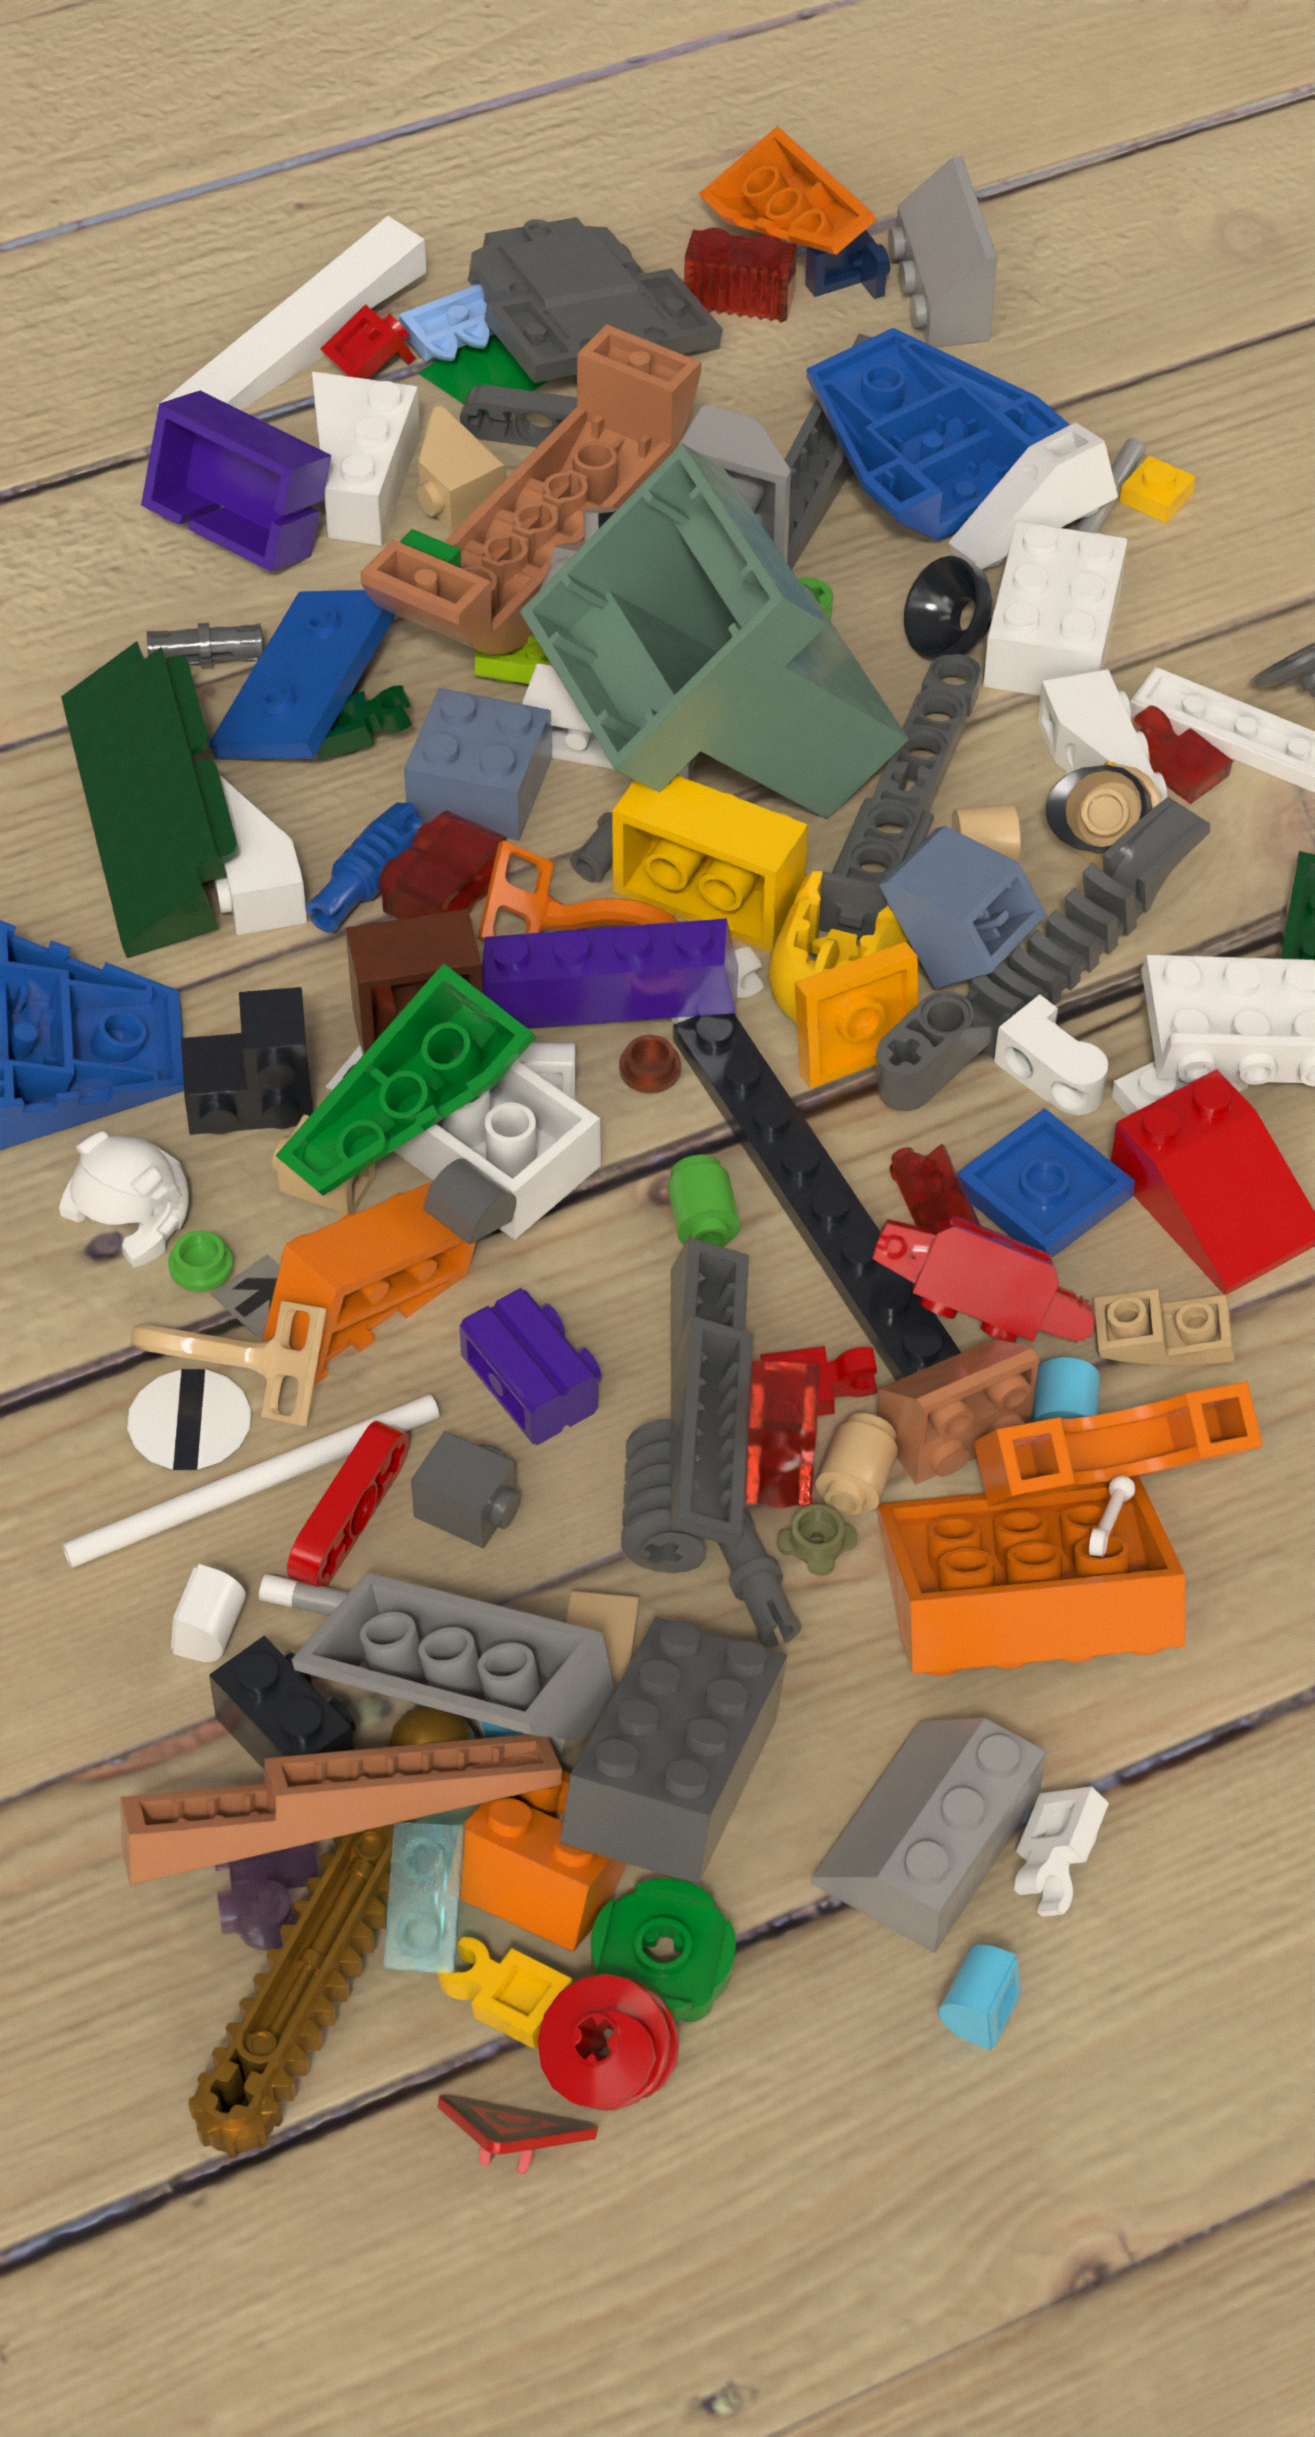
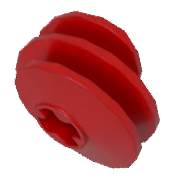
[538,1974,679,2111]

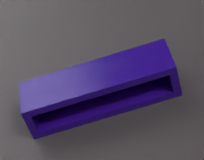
[482,918,738,1028]

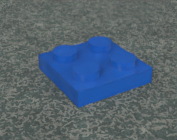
[954,1108,1135,1258]

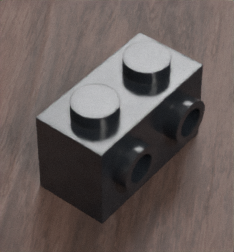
[209,1635,356,1770]

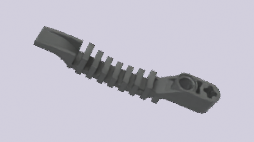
[876,797,1210,1111]

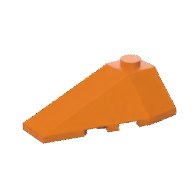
[698,126,877,255]

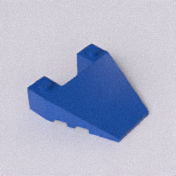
[0,920,184,1150]

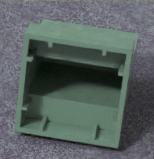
[520,443,909,819]

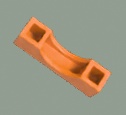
[973,1381,1263,1507]

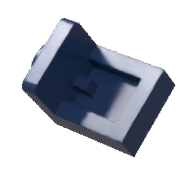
[805,230,890,299]

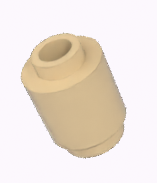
[815,1413,898,1515]

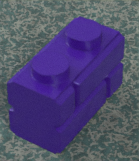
[459,1288,602,1445]

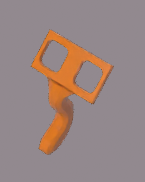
[477,840,678,942]

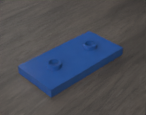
[209,590,396,759]

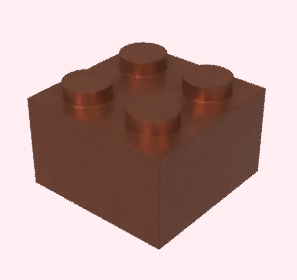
[345,909,483,1055]

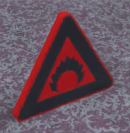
[437,2095,598,2174]

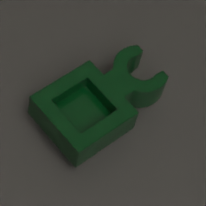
[317,685,412,760]

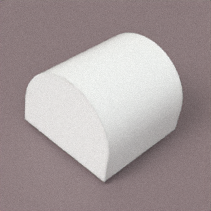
[517,1042,576,1101]
[171,1564,246,1662]

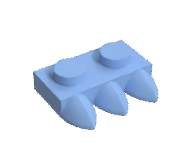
[398,284,495,361]

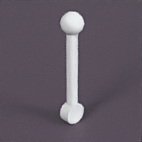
[1089,1475,1135,1557]

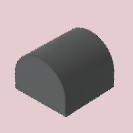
[423,1158,517,1245]

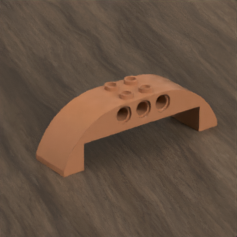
[360,324,701,655]

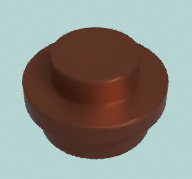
[619,1034,681,1093]

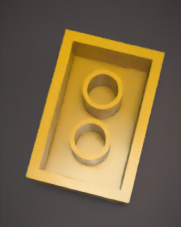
[612,774,808,953]

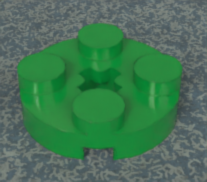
[591,1879,736,2022]

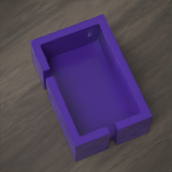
[141,390,332,572]

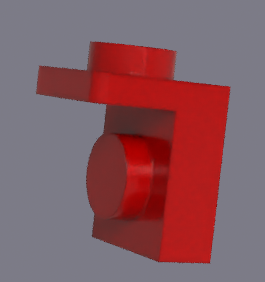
[320,304,416,379]

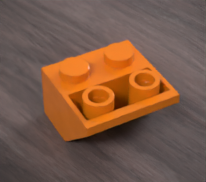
[447,1770,628,1952]

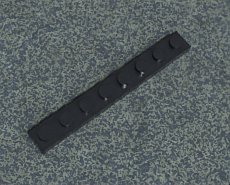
[673,1013,961,1381]

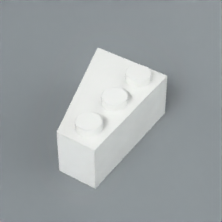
[312,371,420,546]

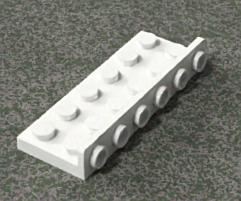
[1141,955,1315,1086]

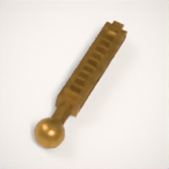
[188,1705,475,2158]

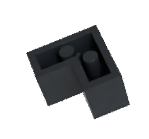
[181,987,313,1135]

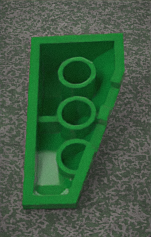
[275,963,537,1196]

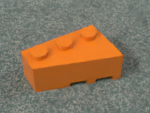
[263,1182,476,1386]

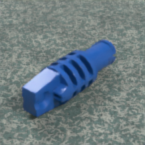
[305,802,426,933]

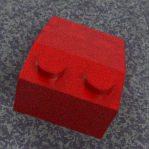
[1111,1069,1315,1295]

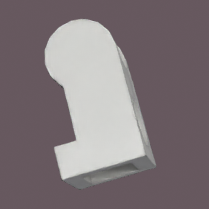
[994,994,1108,1116]

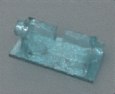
[383,1822,466,1974]

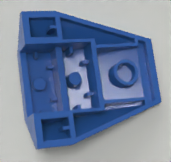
[806,328,1070,541]

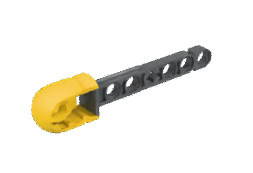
[768,653,981,1024]

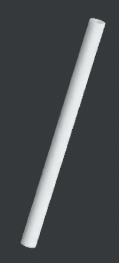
[62,1394,440,1569]

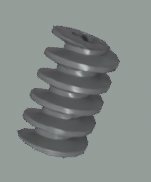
[621,1419,706,1573]

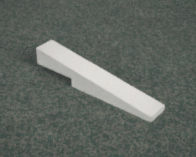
[157,216,426,411]

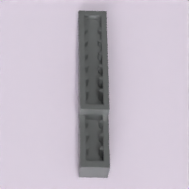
[784,334,872,570]
[670,1237,753,1547]

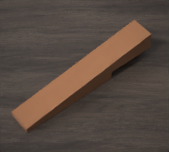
[120,1734,562,1885]

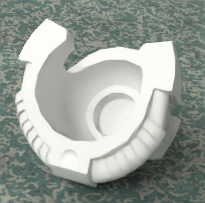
[59,1131,189,1268]

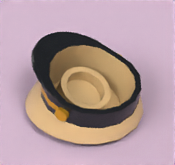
[1045,762,1161,866]

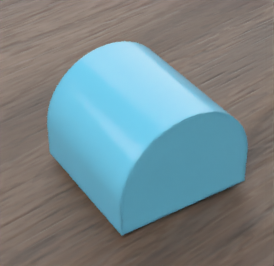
[1031,1357,1100,1423]
[938,1944,1021,2051]

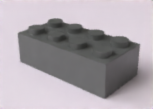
[560,1617,788,1885]

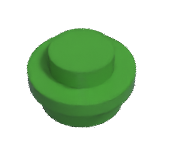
[168,1230,233,1292]

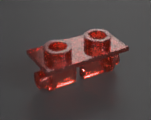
[889,1144,981,1230]

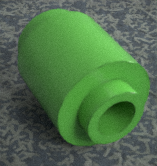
[667,1155,740,1247]

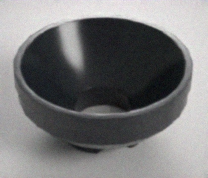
[904,556,992,659]

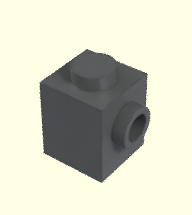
[411,1430,521,1549]

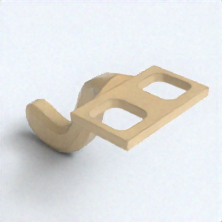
[130,1301,327,1426]

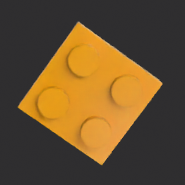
[795,941,919,1089]

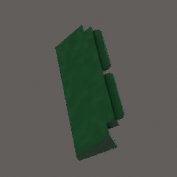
[61,641,239,958]

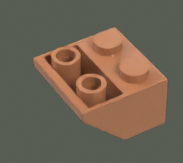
[877,1339,1040,1485]

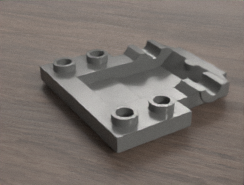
[467,217,723,383]

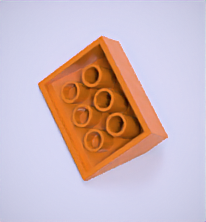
[877,1478,1185,1676]

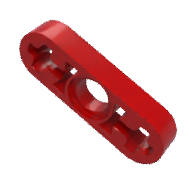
[287,1420,409,1587]

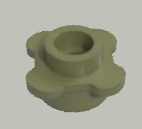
[777,1504,858,1576]

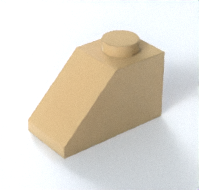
[416,405,505,533]

